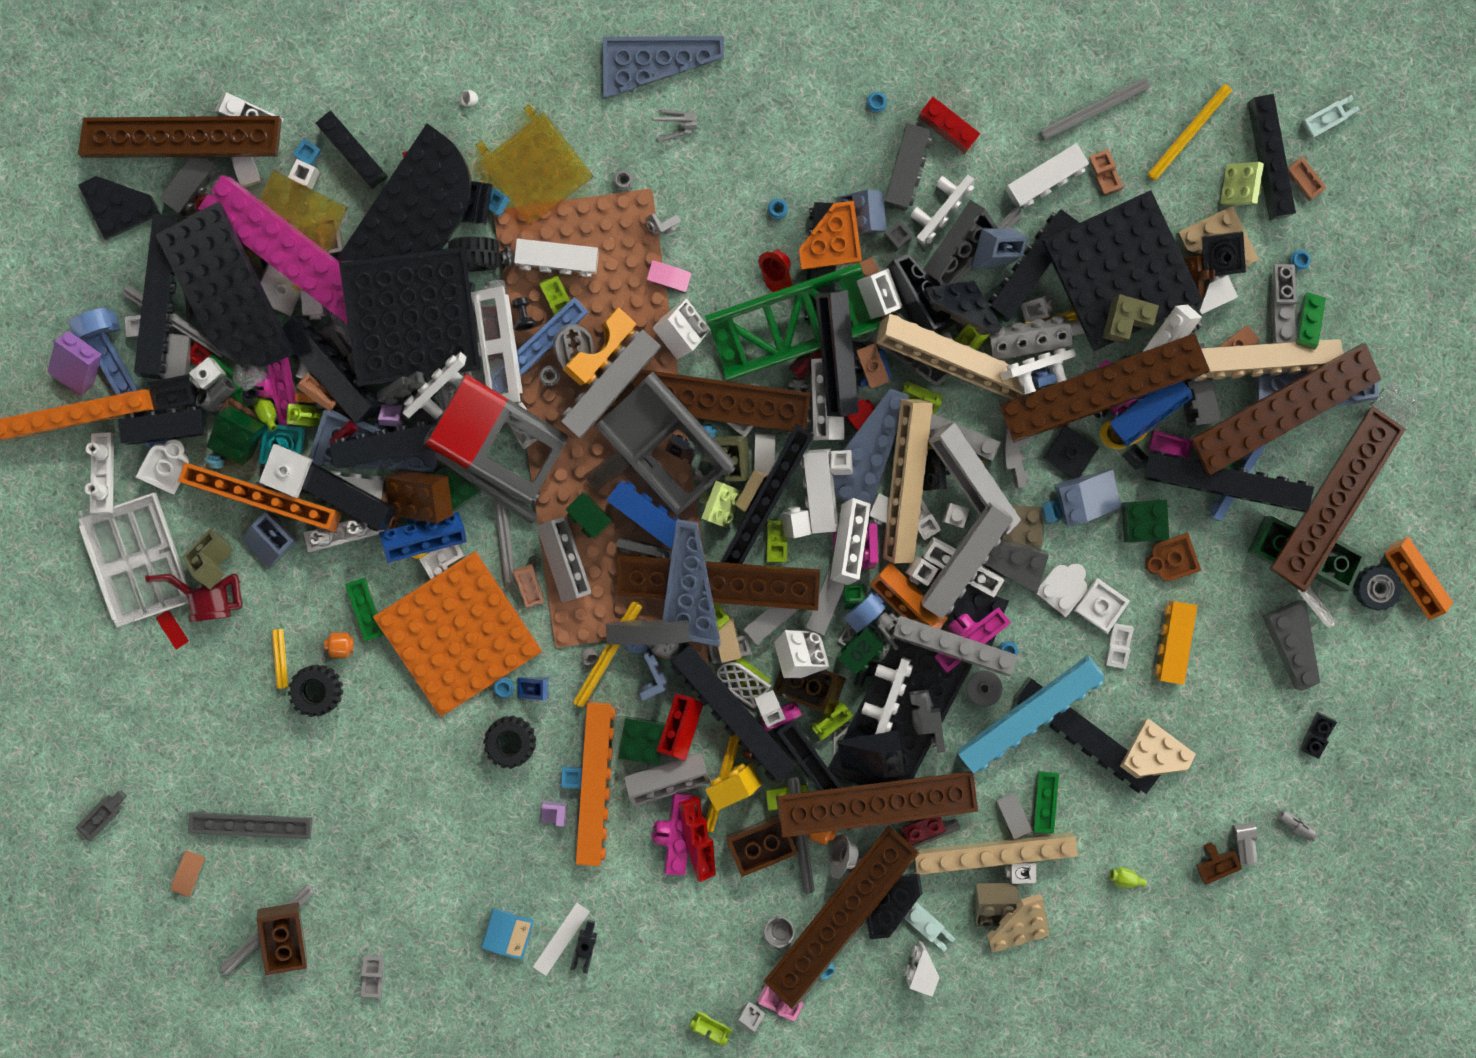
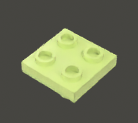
[1220,162,1264,206]
[699,481,742,529]

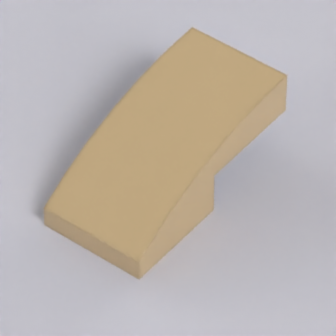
[718,617,742,663]

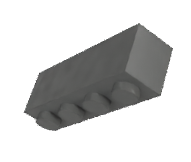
[884,123,932,211]

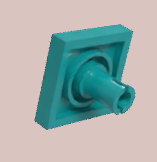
[259,425,305,464]

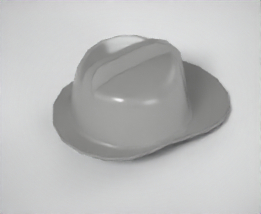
[829,834,858,879]

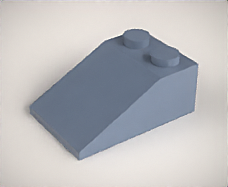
[1054,469,1121,527]

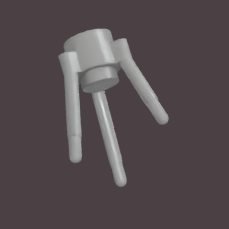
[652,109,697,142]
[874,613,898,650]

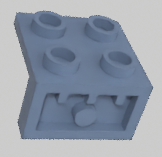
[639,651,668,701]

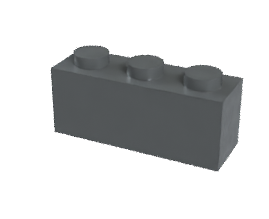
[159,157,220,216]

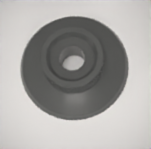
[966,670,1003,707]

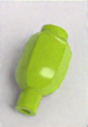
[254,397,277,431]
[1109,867,1147,889]

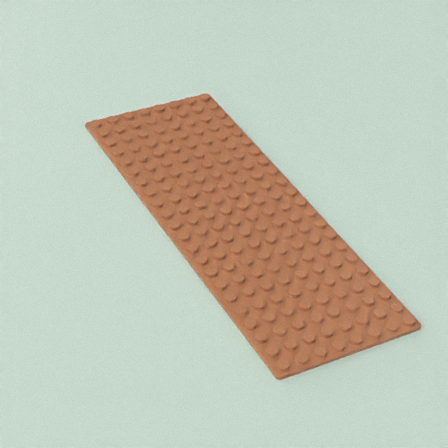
[493,189,705,648]

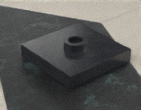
[1043,425,1099,479]

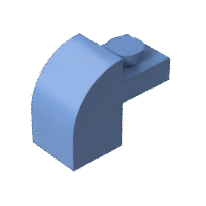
[68,307,121,339]
[844,589,888,633]

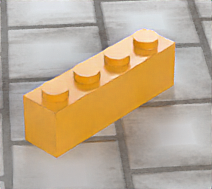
[1154,600,1198,685]

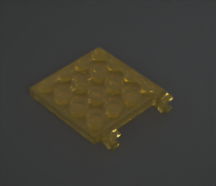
[475,103,594,226]
[241,170,348,291]

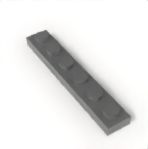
[188,812,312,839]

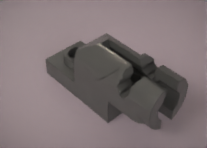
[909,690,945,753]

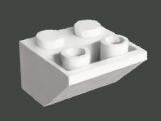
[857,268,903,319]
[653,298,710,359]
[774,630,830,678]
[904,941,939,997]

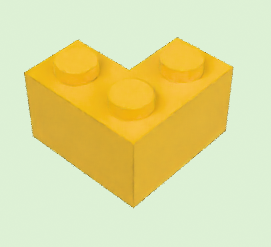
[705,762,763,811]

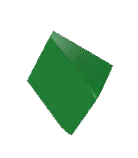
[844,584,865,609]

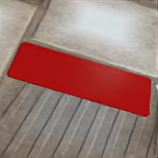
[156,610,189,650]

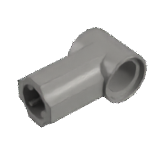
[1232,823,1257,865]

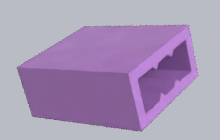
[47,331,102,396]

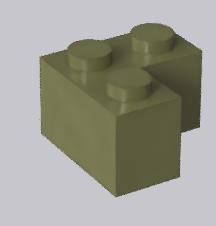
[1102,294,1159,343]
[704,436,750,481]
[182,528,233,589]

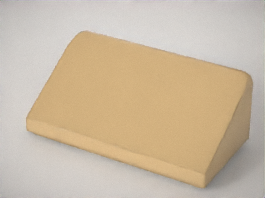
[736,470,768,512]

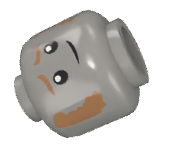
[648,643,679,659]

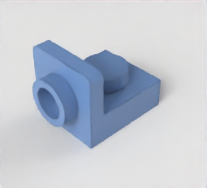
[1031,359,1056,387]

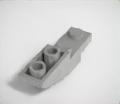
[1270,264,1297,344]
[1003,424,1029,488]

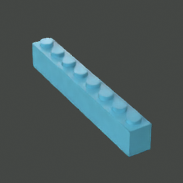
[958,655,1104,773]

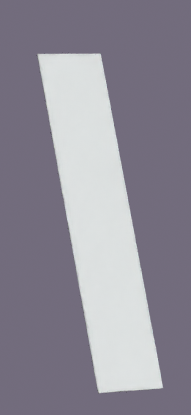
[533,903,590,976]

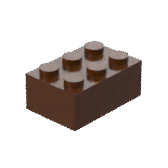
[385,470,453,523]
[726,815,798,877]
[257,902,307,975]

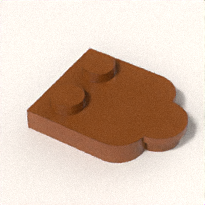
[1145,532,1201,581]

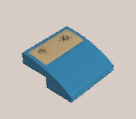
[481,908,534,959]

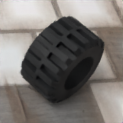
[448,237,500,271]
[288,664,343,717]
[483,716,536,769]

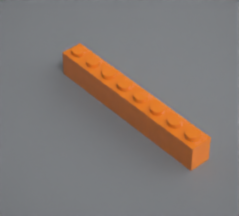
[0,389,154,441]
[178,462,342,533]
[576,701,616,866]

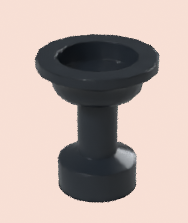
[512,297,537,331]

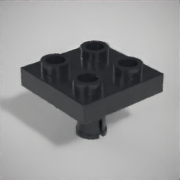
[1201,231,1246,276]
[923,449,951,491]

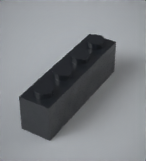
[315,110,387,189]
[118,406,208,445]

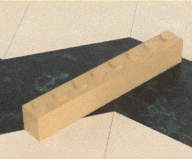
[876,314,1026,400]
[1192,339,1343,381]
[882,399,933,563]
[914,832,1078,875]

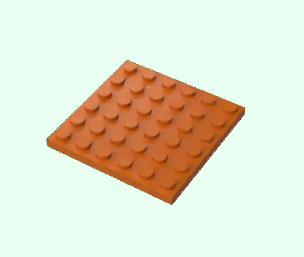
[373,550,542,717]

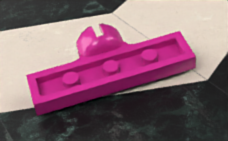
[255,357,297,425]
[934,607,1011,673]
[652,793,694,875]

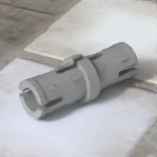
[1277,809,1318,842]

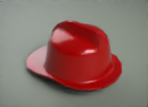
[758,249,792,293]

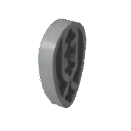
[553,324,594,382]

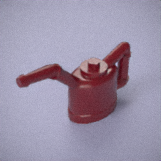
[145,574,243,622]

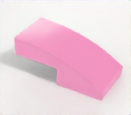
[647,260,691,293]
[757,984,804,1022]

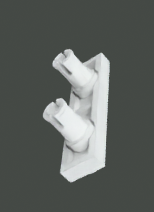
[910,175,975,247]
[1000,347,1076,395]
[403,352,466,419]
[85,432,114,514]
[304,519,384,552]
[861,657,913,734]

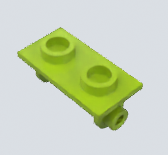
[902,380,943,414]
[287,404,324,427]
[811,701,854,741]
[689,1011,733,1046]

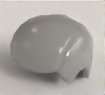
[763,916,795,948]

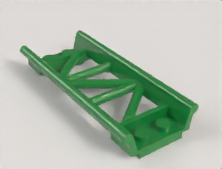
[705,263,880,381]

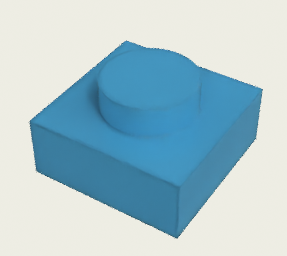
[292,138,322,166]
[489,187,510,216]
[1042,499,1062,523]
[561,766,582,788]

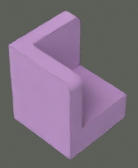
[378,405,404,427]
[541,801,567,826]

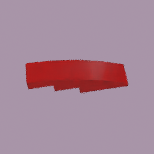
[679,796,716,882]

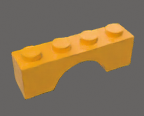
[562,307,636,386]

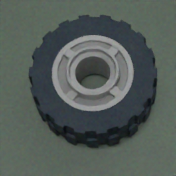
[1353,565,1403,611]

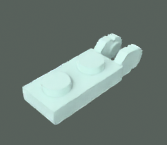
[1302,95,1360,139]
[905,902,956,952]

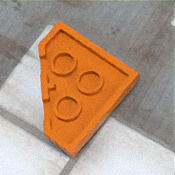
[798,201,862,270]

